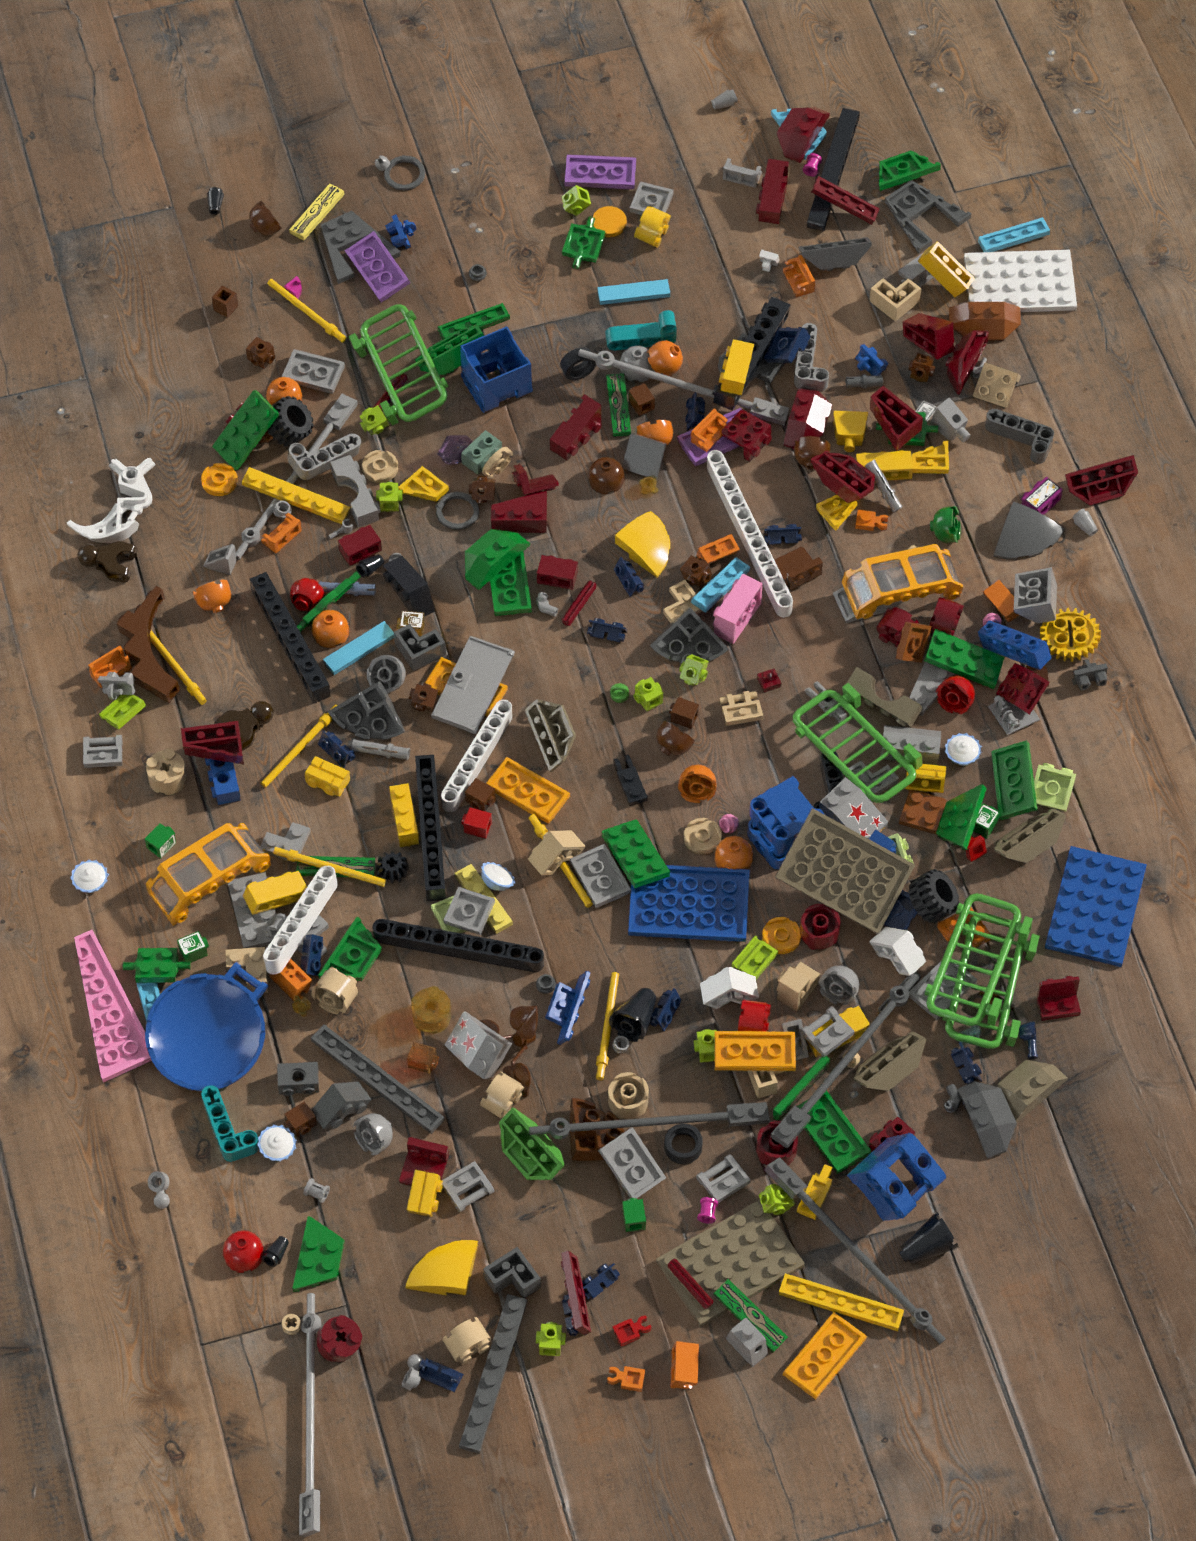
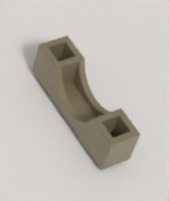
[845,667,923,727]

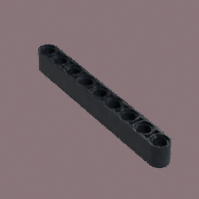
[807,108,860,231]
[372,919,544,972]

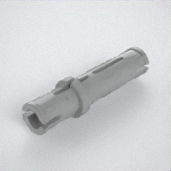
[865,460,903,513]
[352,739,410,760]

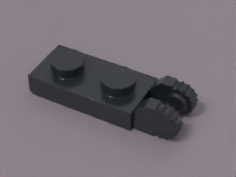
[613,755,648,806]

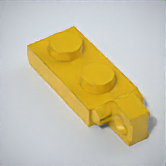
[797,1165,832,1220]

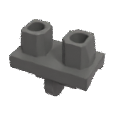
[1072,659,1108,691]

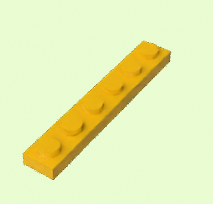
[242,467,350,524]
[779,1273,904,1331]

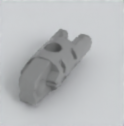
[805,681,846,723]

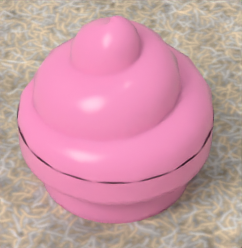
[983,613,1002,626]
[719,814,739,833]

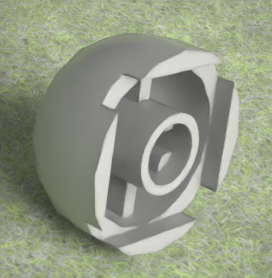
[620,346,654,382]
[367,655,406,693]
[819,965,859,1005]
[353,1113,393,1155]

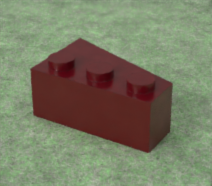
[756,159,789,224]
[903,313,954,360]

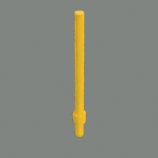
[267,279,347,343]
[150,630,207,705]
[260,704,338,788]
[528,814,593,908]
[273,847,386,887]
[596,972,619,1081]

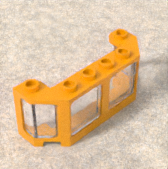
[841,544,964,619]
[146,823,271,926]

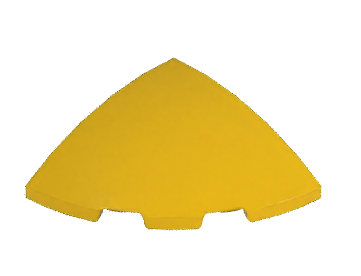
[615,511,670,578]
[405,1240,478,1295]

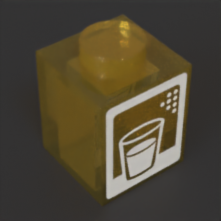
[397,611,425,637]

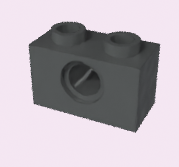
[277,1062,319,1096]

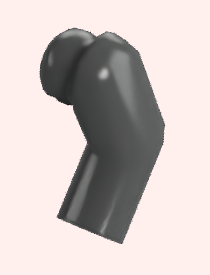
[944,1084,962,1113]

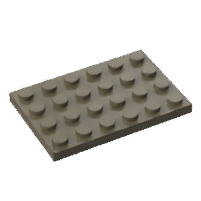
[775,808,915,934]
[656,1200,805,1327]

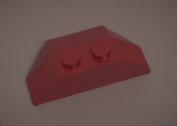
[777,107,830,163]
[946,330,989,395]
[783,387,832,448]
[810,451,875,503]
[1065,455,1138,505]

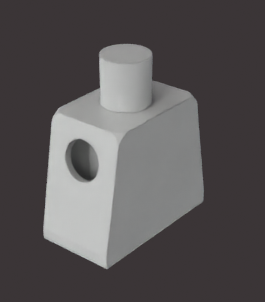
[930,398,971,442]
[726,1318,768,1367]

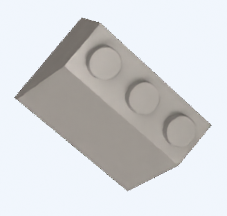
[1014,567,1057,623]
[881,725,941,765]

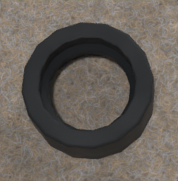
[560,347,596,380]
[664,1123,703,1164]

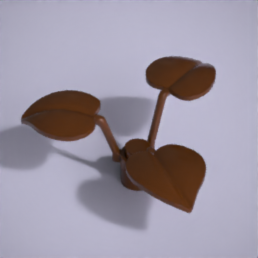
[480,1006,538,1097]

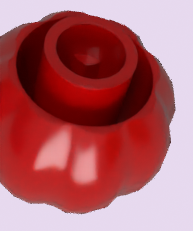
[290,578,324,612]

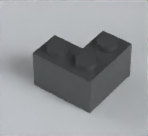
[394,624,446,671]
[311,1082,372,1129]
[483,1247,541,1299]

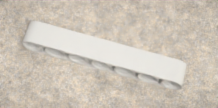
[441,700,512,812]
[263,866,338,974]

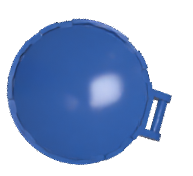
[145,962,268,1091]

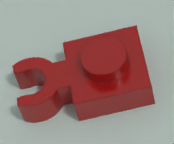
[612,1316,652,1347]

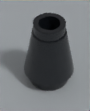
[207,187,224,215]
[356,554,384,578]
[262,1236,289,1267]

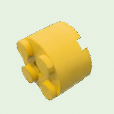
[634,206,671,248]

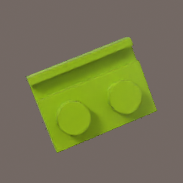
[99,695,146,730]
[732,936,778,980]

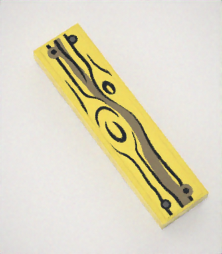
[289,184,344,241]

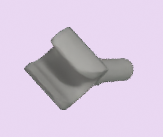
[973,357,987,378]
[328,519,353,539]

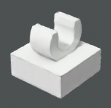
[759,250,779,272]

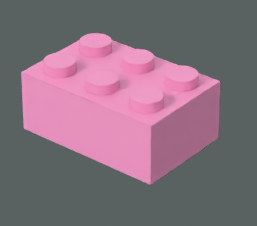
[713,574,762,644]

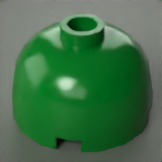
[930,506,961,543]

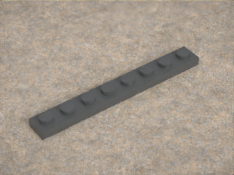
[311,1024,445,1134]
[459,1294,528,1454]

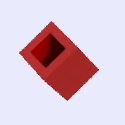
[461,807,492,839]

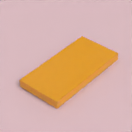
[425,657,508,717]
[486,757,570,824]
[714,1031,796,1071]
[783,1312,867,1399]

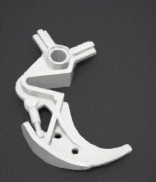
[67,458,155,543]

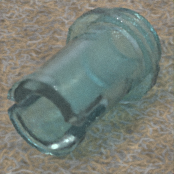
[957,1025,982,1044]

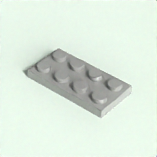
[228,872,276,948]

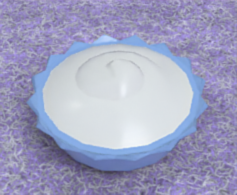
[945,733,982,765]
[70,860,109,893]
[481,862,515,891]
[257,1124,297,1161]

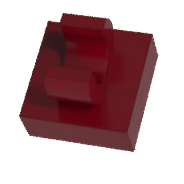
[757,668,782,693]

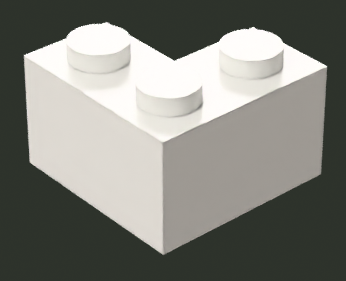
[869,927,926,976]
[700,967,759,1009]

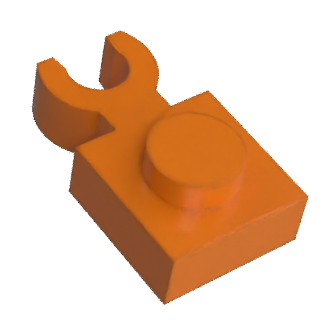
[855,510,888,531]
[607,1366,645,1392]

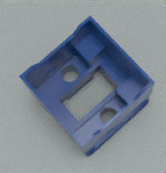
[460,326,533,413]
[747,776,825,870]
[847,1133,946,1221]

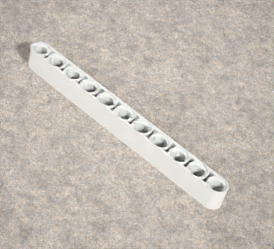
[707,450,793,618]

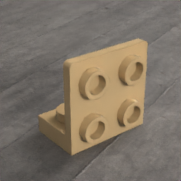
[973,363,1021,408]

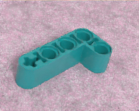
[605,310,677,351]
[201,1085,259,1162]

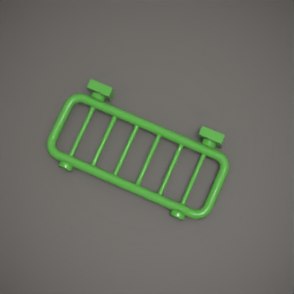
[349,304,449,426]
[793,683,922,803]
[924,893,1033,1026]
[942,913,1040,1049]

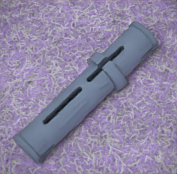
[319,581,376,596]

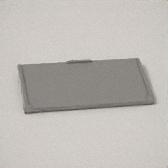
[431,636,515,734]

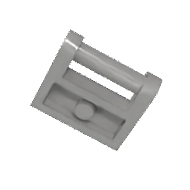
[83,735,123,768]
[800,1006,854,1057]
[696,1154,750,1203]
[442,1161,495,1213]

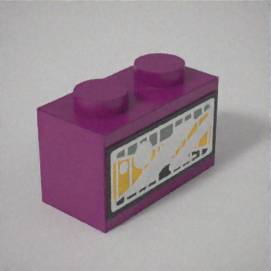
[1021,477,1063,515]

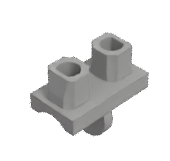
[98,672,135,700]

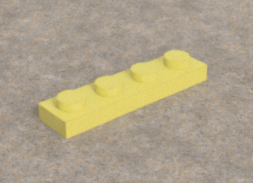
[455,864,513,934]

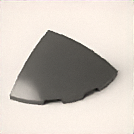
[993,501,1064,560]
[650,607,729,663]
[328,681,405,740]

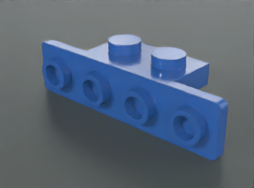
[545,971,591,1045]

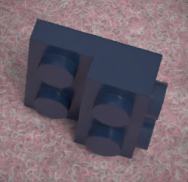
[763,327,811,363]
[884,890,917,930]

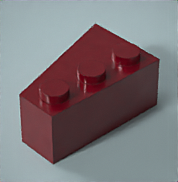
[869,386,923,451]
[550,394,602,461]
[491,490,547,533]
[181,721,244,765]

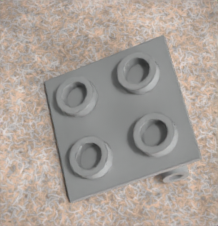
[988,695,1040,735]

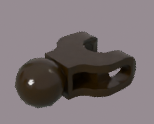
[77,541,138,583]
[214,701,274,751]

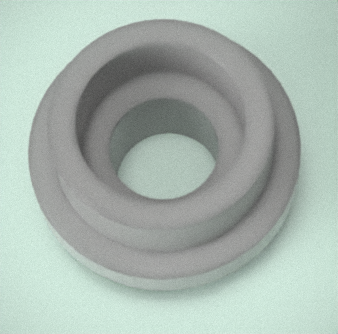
[273,501,292,519]

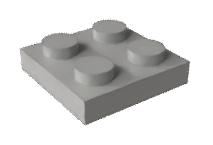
[630,182,674,215]
[443,887,495,935]

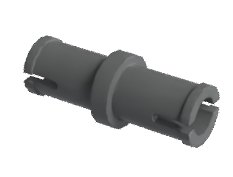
[845,374,883,389]

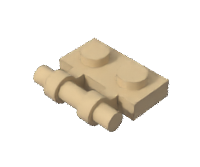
[719,691,763,726]

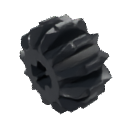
[376,850,409,884]

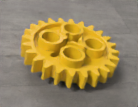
[1039,608,1101,662]

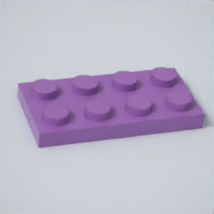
[565,155,636,189]
[345,231,410,303]
[677,408,742,466]

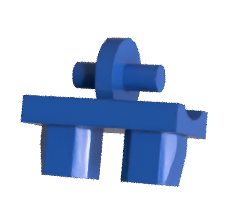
[385,214,416,249]
[855,344,888,376]

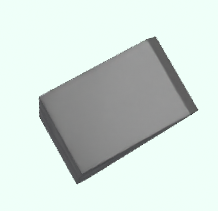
[203,544,237,575]
[781,1019,809,1060]

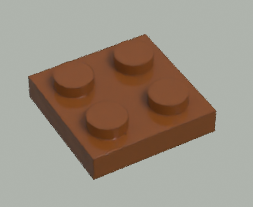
[896,622,932,663]
[899,790,947,835]

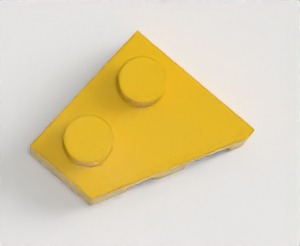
[912,441,949,474]
[399,466,449,502]
[816,495,857,531]

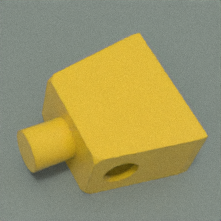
[833,411,868,452]

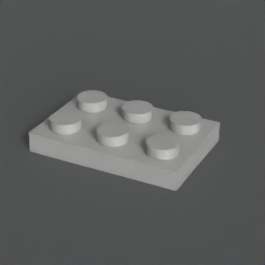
[282,349,345,394]
[570,844,631,908]
[909,958,977,1020]
[598,1127,666,1198]

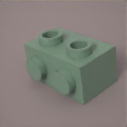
[461,430,502,475]

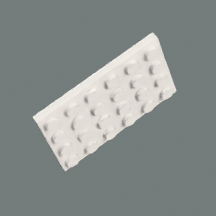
[964,250,1077,312]

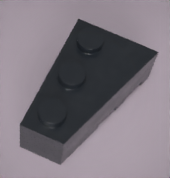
[383,556,435,620]

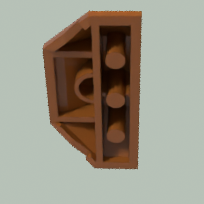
[949,302,1021,340]

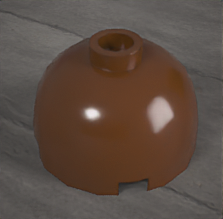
[249,200,282,236]
[794,436,831,470]
[588,457,624,494]
[656,721,695,756]

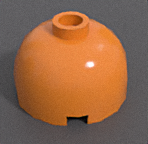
[647,340,683,377]
[266,377,302,405]
[636,420,673,446]
[192,580,231,613]
[312,610,349,648]
[678,764,717,803]
[714,836,753,870]

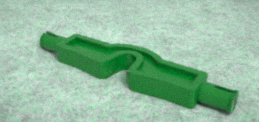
[297,571,361,632]

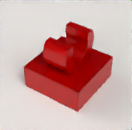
[965,835,987,862]

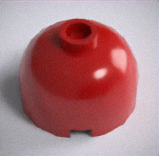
[936,676,975,714]
[223,1230,264,1273]

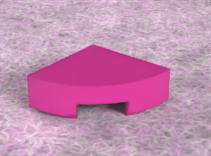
[284,276,302,299]

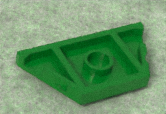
[879,150,941,191]
[936,784,987,850]
[318,917,382,981]
[292,1216,345,1292]

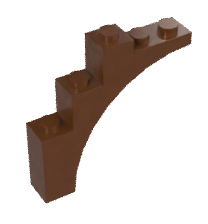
[117,586,180,703]

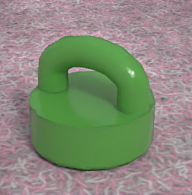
[610,683,629,703]

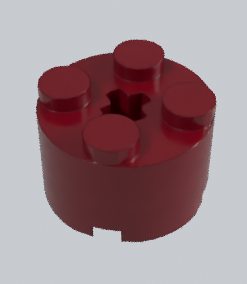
[929,597,964,636]
[876,607,920,647]
[800,904,840,950]
[756,1121,798,1166]
[316,1315,362,1362]

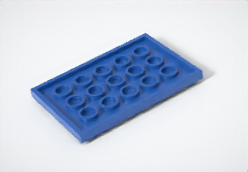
[1045,846,1147,967]
[628,865,750,942]

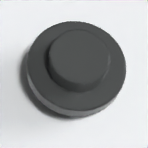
[469,264,487,281]
[536,974,556,994]

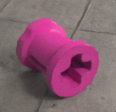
[802,153,822,177]
[697,1197,718,1224]

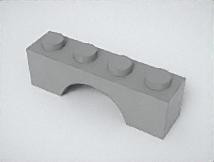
[330,455,380,528]

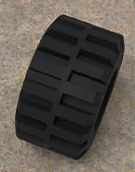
[268,396,314,447]
[909,869,959,923]

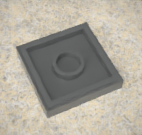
[622,433,666,479]

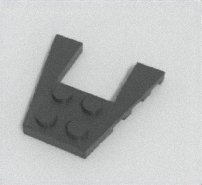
[885,180,971,253]
[321,211,401,284]

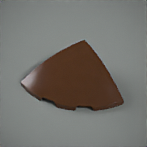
[570,1098,625,1161]

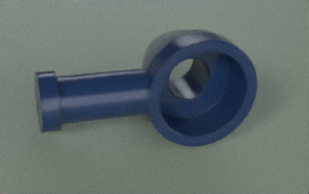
[1019,1021,1038,1059]

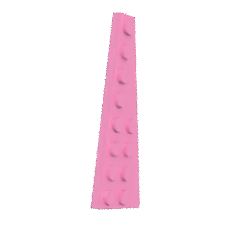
[74,930,152,1083]

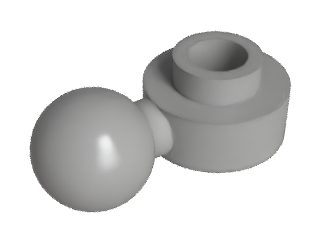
[148,1171,170,1209]
[402,1354,424,1390]

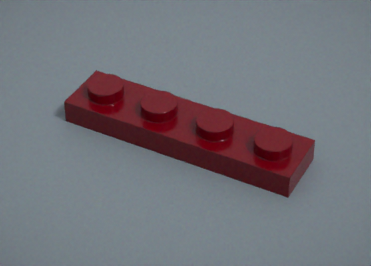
[811,176,880,225]
[561,1251,591,1335]

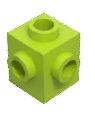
[561,185,591,216]
[360,405,390,435]
[376,482,402,511]
[679,654,709,686]
[634,677,663,711]
[693,1029,717,1063]
[759,1184,795,1215]
[536,1322,566,1356]

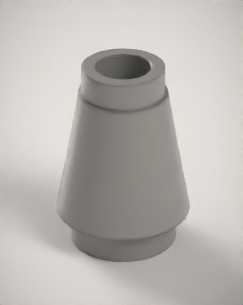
[711,89,738,110]
[1072,509,1098,537]

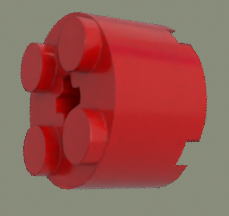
[738,1000,771,1032]

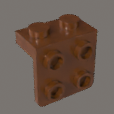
[774,547,823,590]

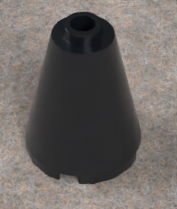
[609,988,656,1042]
[899,1212,959,1264]

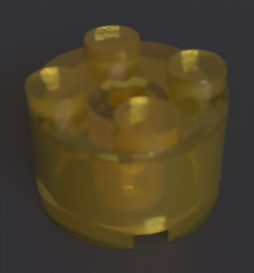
[411,986,451,1034]

